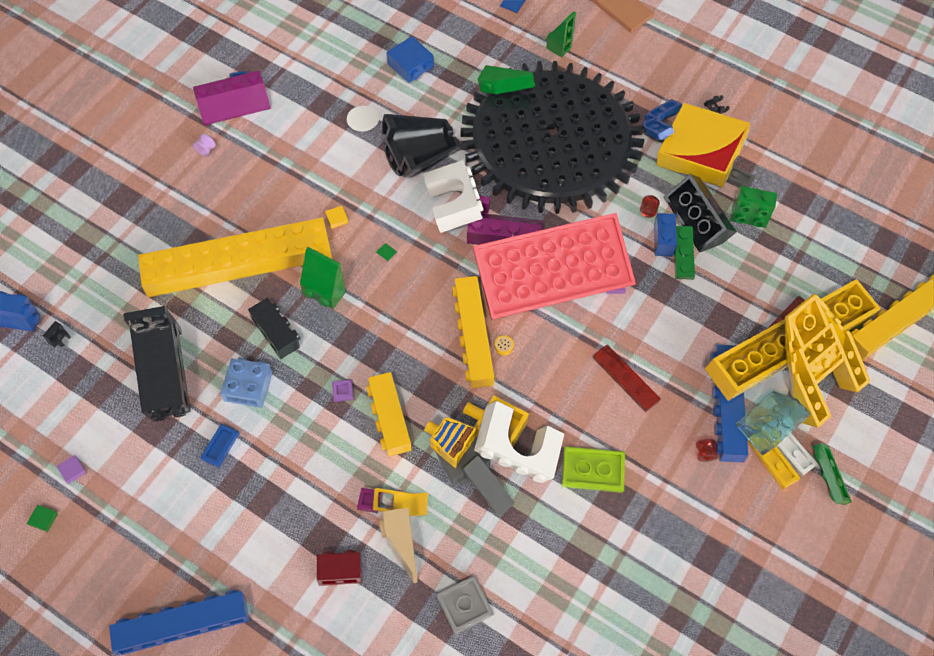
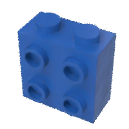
[386,36,434,83]
[0,291,40,332]

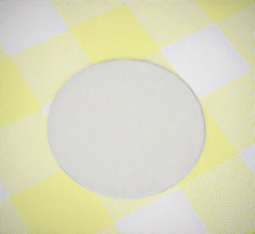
[347,106,379,131]

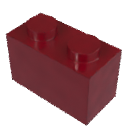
[317,550,362,586]

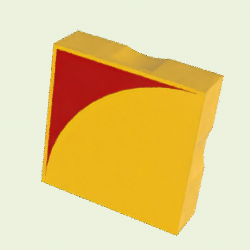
[657,103,750,187]

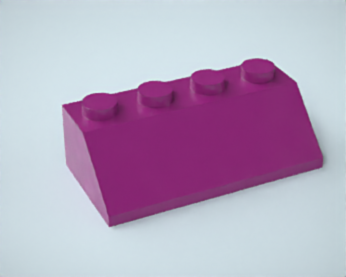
[193,70,271,126]
[467,213,543,245]

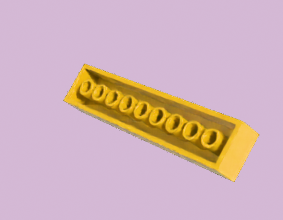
[138,217,332,297]
[705,279,881,401]

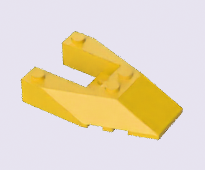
[785,294,871,428]

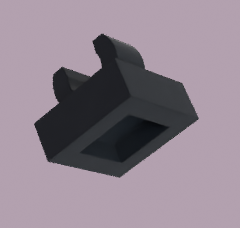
[43,321,71,347]

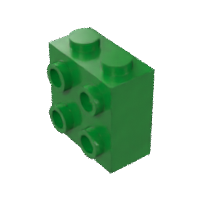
[730,186,777,228]

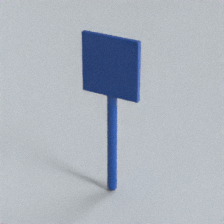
[500,0,526,13]

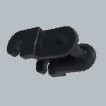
[704,95,730,114]

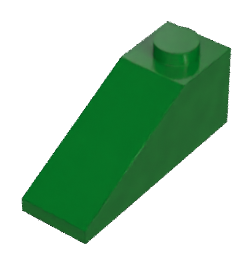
[546,11,576,58]
[477,65,535,94]

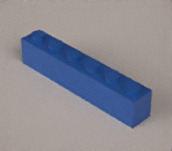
[710,345,748,463]
[109,590,250,656]

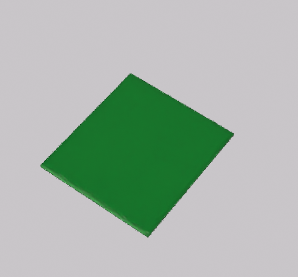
[376,243,397,261]

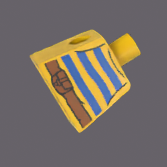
[424,417,476,468]

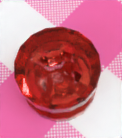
[640,195,660,218]
[695,439,718,462]

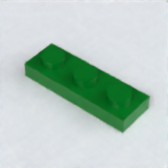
[674,226,695,280]
[813,443,852,505]

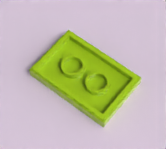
[562,446,625,493]

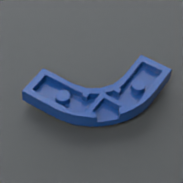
[643,99,682,140]

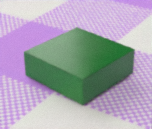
[26,505,58,533]

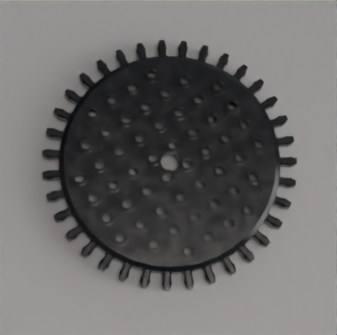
[460,61,645,214]

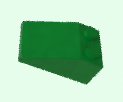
[300,247,346,309]

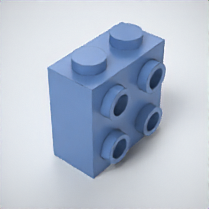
[220,358,272,408]

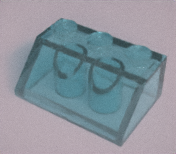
[735,391,811,456]

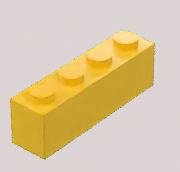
[366,372,412,457]

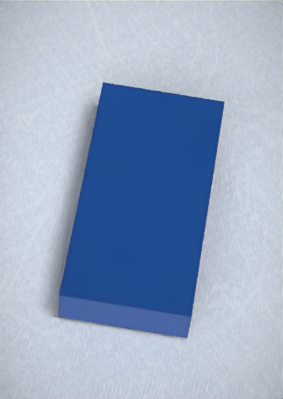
[200,424,239,468]

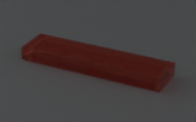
[592,344,661,413]

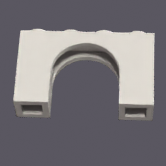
[423,160,483,233]
[474,401,564,483]

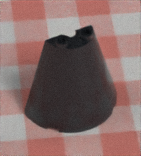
[382,114,461,177]

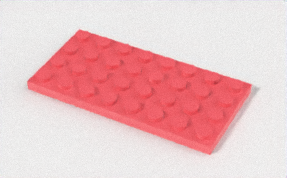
[473,213,636,320]

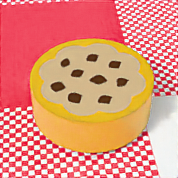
[494,335,514,356]

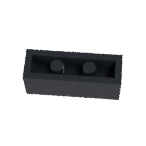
[248,297,300,360]

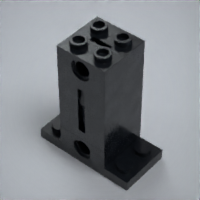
[123,306,191,422]

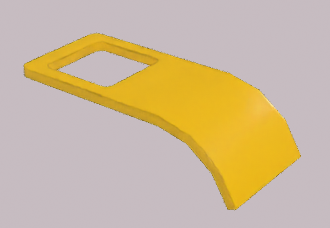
[373,488,428,516]

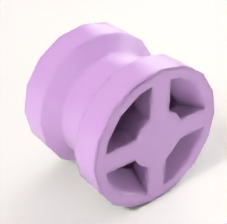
[193,134,216,156]

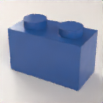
[654,213,677,257]

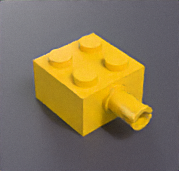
[463,395,529,447]

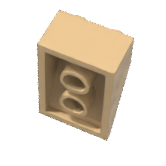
[379,508,418,583]

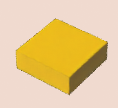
[325,206,348,229]

